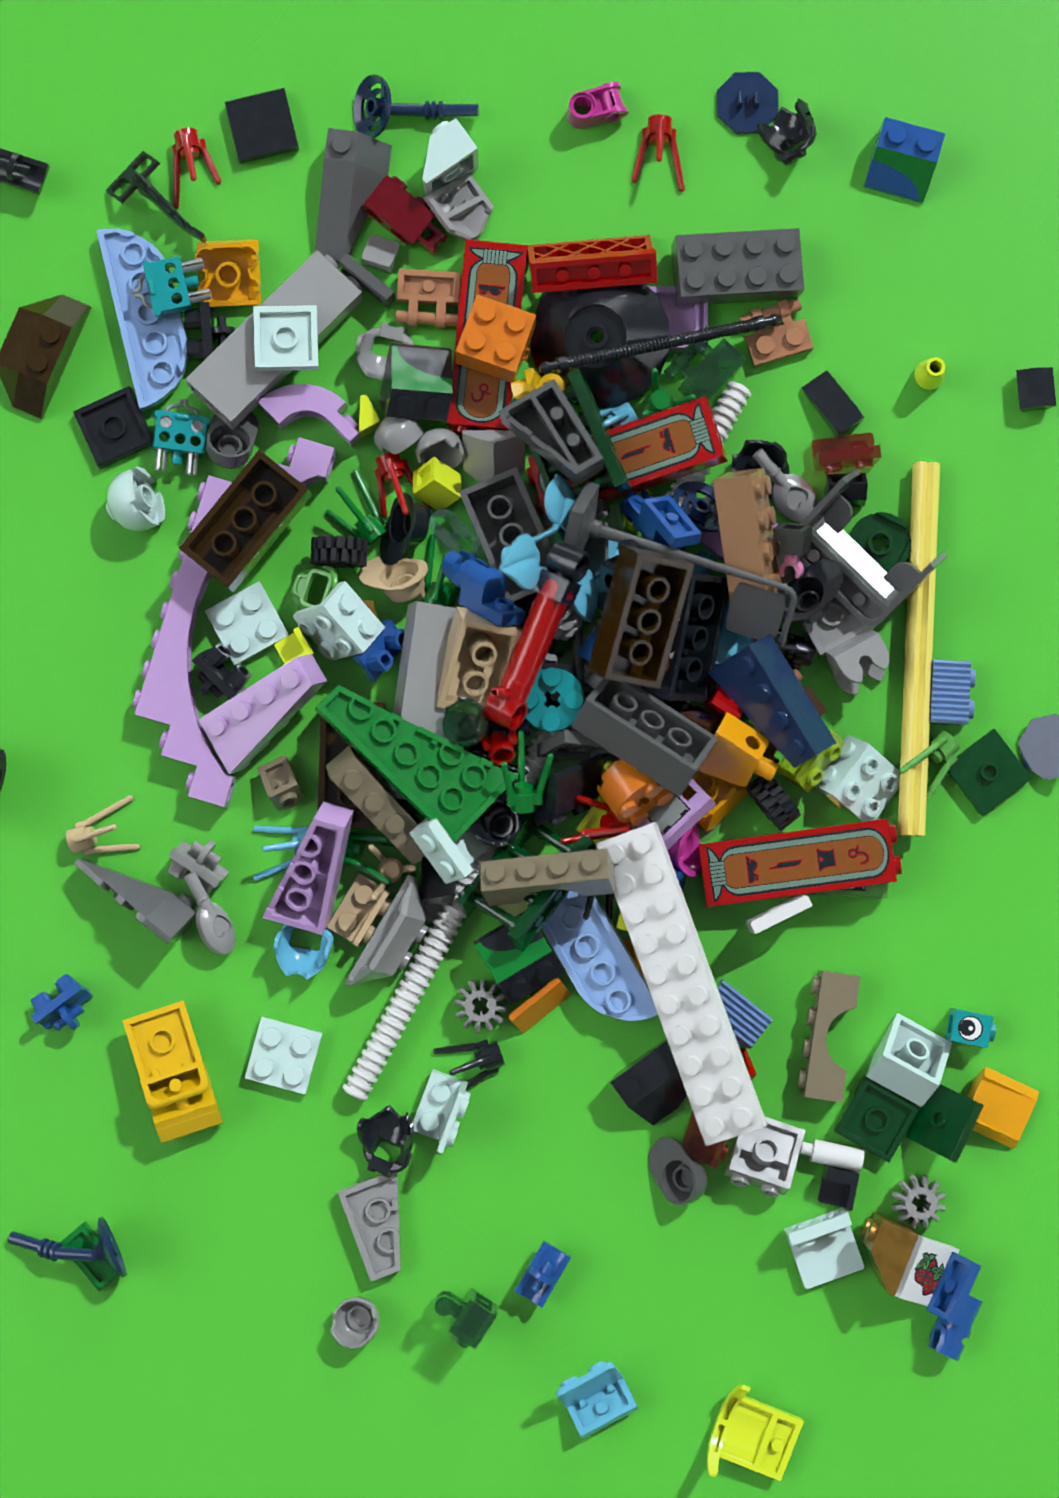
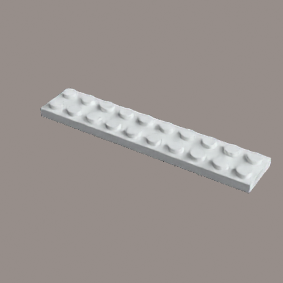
[596,822,767,1146]

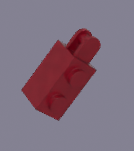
[360,174,448,256]

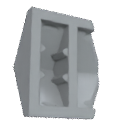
[424,173,494,240]
[462,430,525,483]

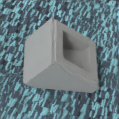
[361,234,401,273]

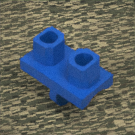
[353,619,404,681]
[31,974,93,1030]
[515,1240,571,1308]

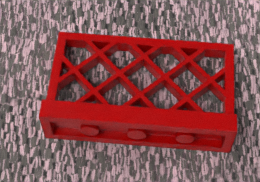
[528,235,658,293]

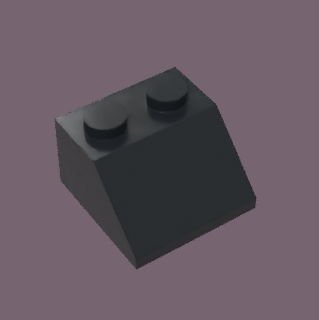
[531,753,603,827]

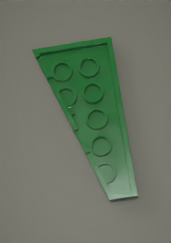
[315,685,518,843]

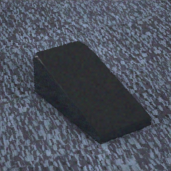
[801,370,865,438]

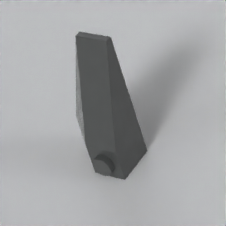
[315,128,392,263]
[74,859,197,943]

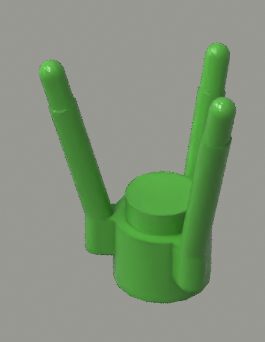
[895,731,960,802]

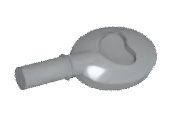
[753,448,818,523]
[184,871,236,955]

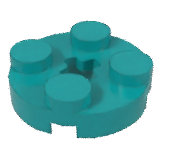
[526,668,584,731]

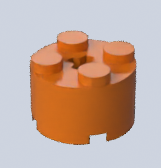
[597,759,673,826]

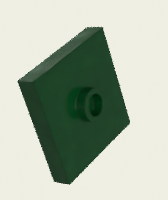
[948,729,1032,816]
[833,1076,920,1163]
[906,1084,984,1163]

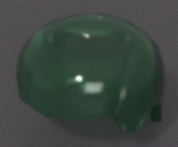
[442,696,490,747]

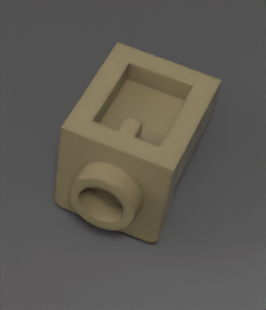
[257,755,306,810]

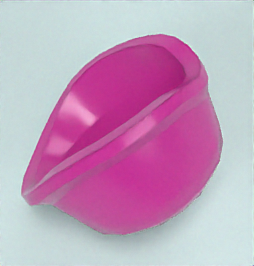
[667,823,702,877]

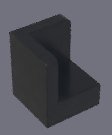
[818,1165,860,1212]

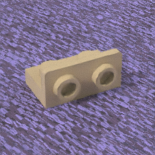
[327,873,393,947]

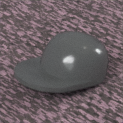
[206,412,259,469]
[649,1137,707,1205]

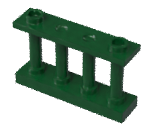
[510,368,632,500]
[457,813,596,952]

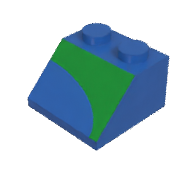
[864,117,945,203]

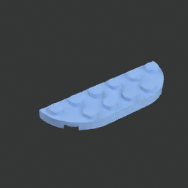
[96,228,188,411]
[542,852,658,1021]

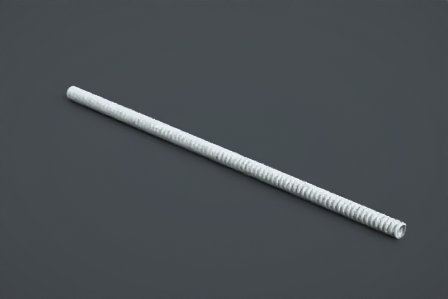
[342,381,752,1101]

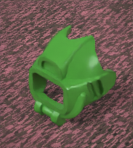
[290,565,338,611]

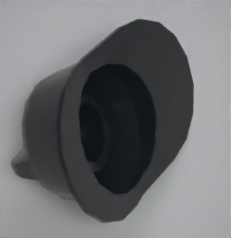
[380,492,432,566]
[779,559,843,624]

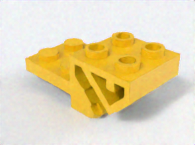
[122,1000,223,1144]

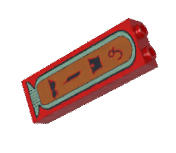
[447,239,528,435]
[526,396,728,518]
[698,818,902,907]

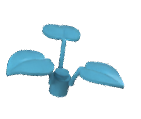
[499,474,598,622]

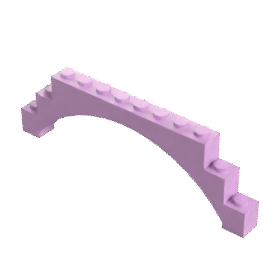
[132,437,337,808]

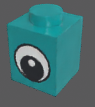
[945,1008,996,1048]

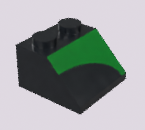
[379,343,452,421]
[473,911,565,1005]

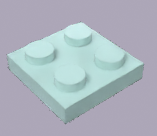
[253,305,319,371]
[205,581,289,666]
[245,1017,323,1094]

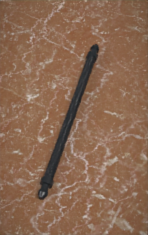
[539,314,782,374]

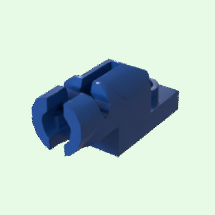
[620,489,702,548]
[442,549,526,627]
[926,1251,982,1361]

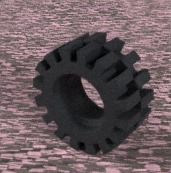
[310,535,368,568]
[746,776,801,831]

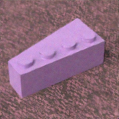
[198,654,327,774]
[262,801,354,935]

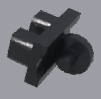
[0,148,50,195]
[184,302,236,360]
[192,643,252,700]

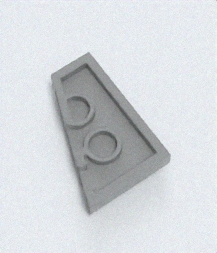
[338,1173,401,1282]

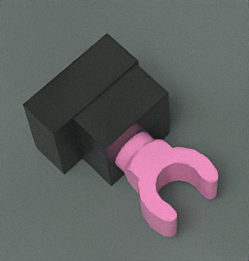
[773,523,813,579]

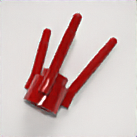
[631,114,685,192]
[172,128,221,209]
[374,452,432,517]
[464,713,518,765]
[560,795,633,844]

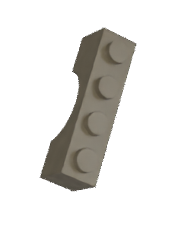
[326,745,425,865]
[480,849,615,906]
[797,970,860,1103]

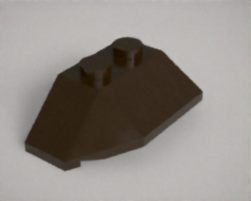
[0,294,91,420]

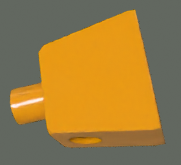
[699,712,779,787]

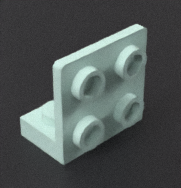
[413,1069,471,1154]
[784,1207,864,1289]

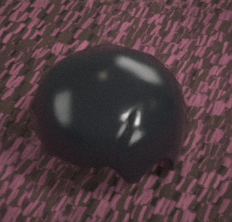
[471,799,522,848]

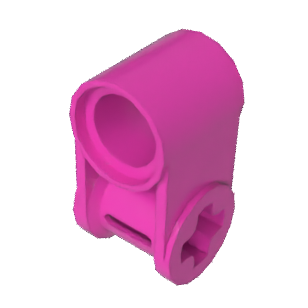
[567,82,629,129]

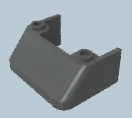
[800,468,947,626]

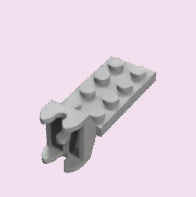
[777,542,889,695]

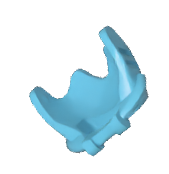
[273,924,334,980]

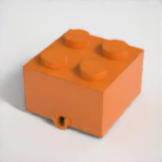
[455,294,536,383]

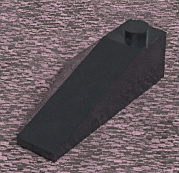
[610,1022,735,1125]

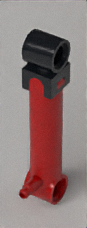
[483,541,591,731]

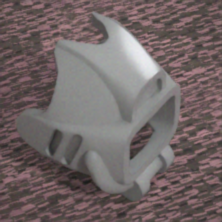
[356,322,414,381]

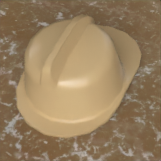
[358,556,428,603]

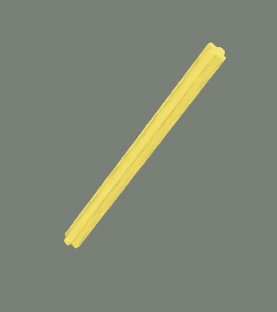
[897,461,940,837]

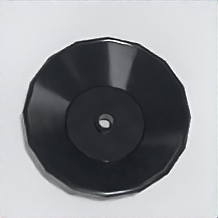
[530,284,670,409]

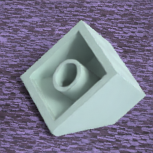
[423,118,479,196]
[866,1013,952,1107]

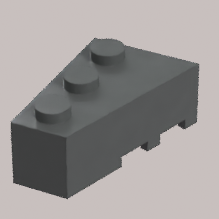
[499,379,604,485]

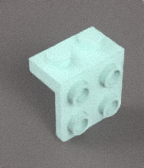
[293,581,385,661]
[814,734,900,822]
[409,819,488,884]

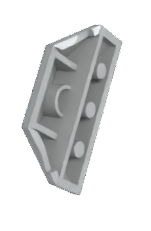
[344,872,429,986]

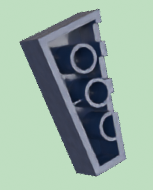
[707,634,837,768]

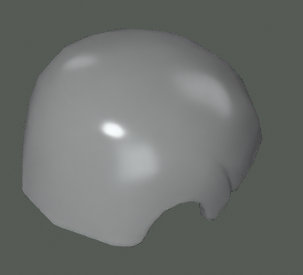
[374,417,424,454]
[415,428,465,469]
[331,1296,380,1349]

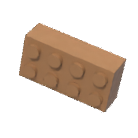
[713,468,784,601]

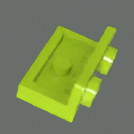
[776,730,845,793]

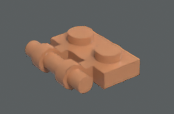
[396,269,461,329]
[739,299,814,368]

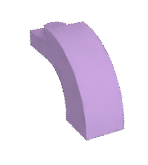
[258,384,361,447]

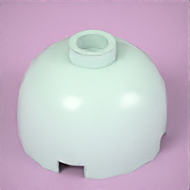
[106,467,165,532]

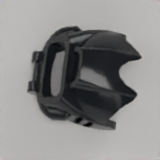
[757,98,817,166]
[732,440,790,502]
[357,1105,414,1178]

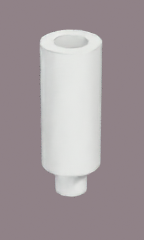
[799,1139,864,1172]

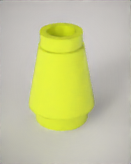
[914,357,945,390]

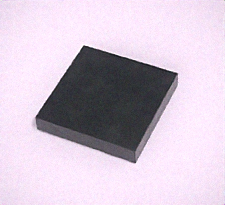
[225,88,300,164]
[73,386,153,469]

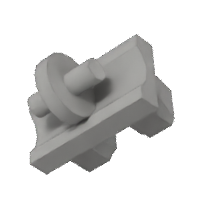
[168,840,230,894]

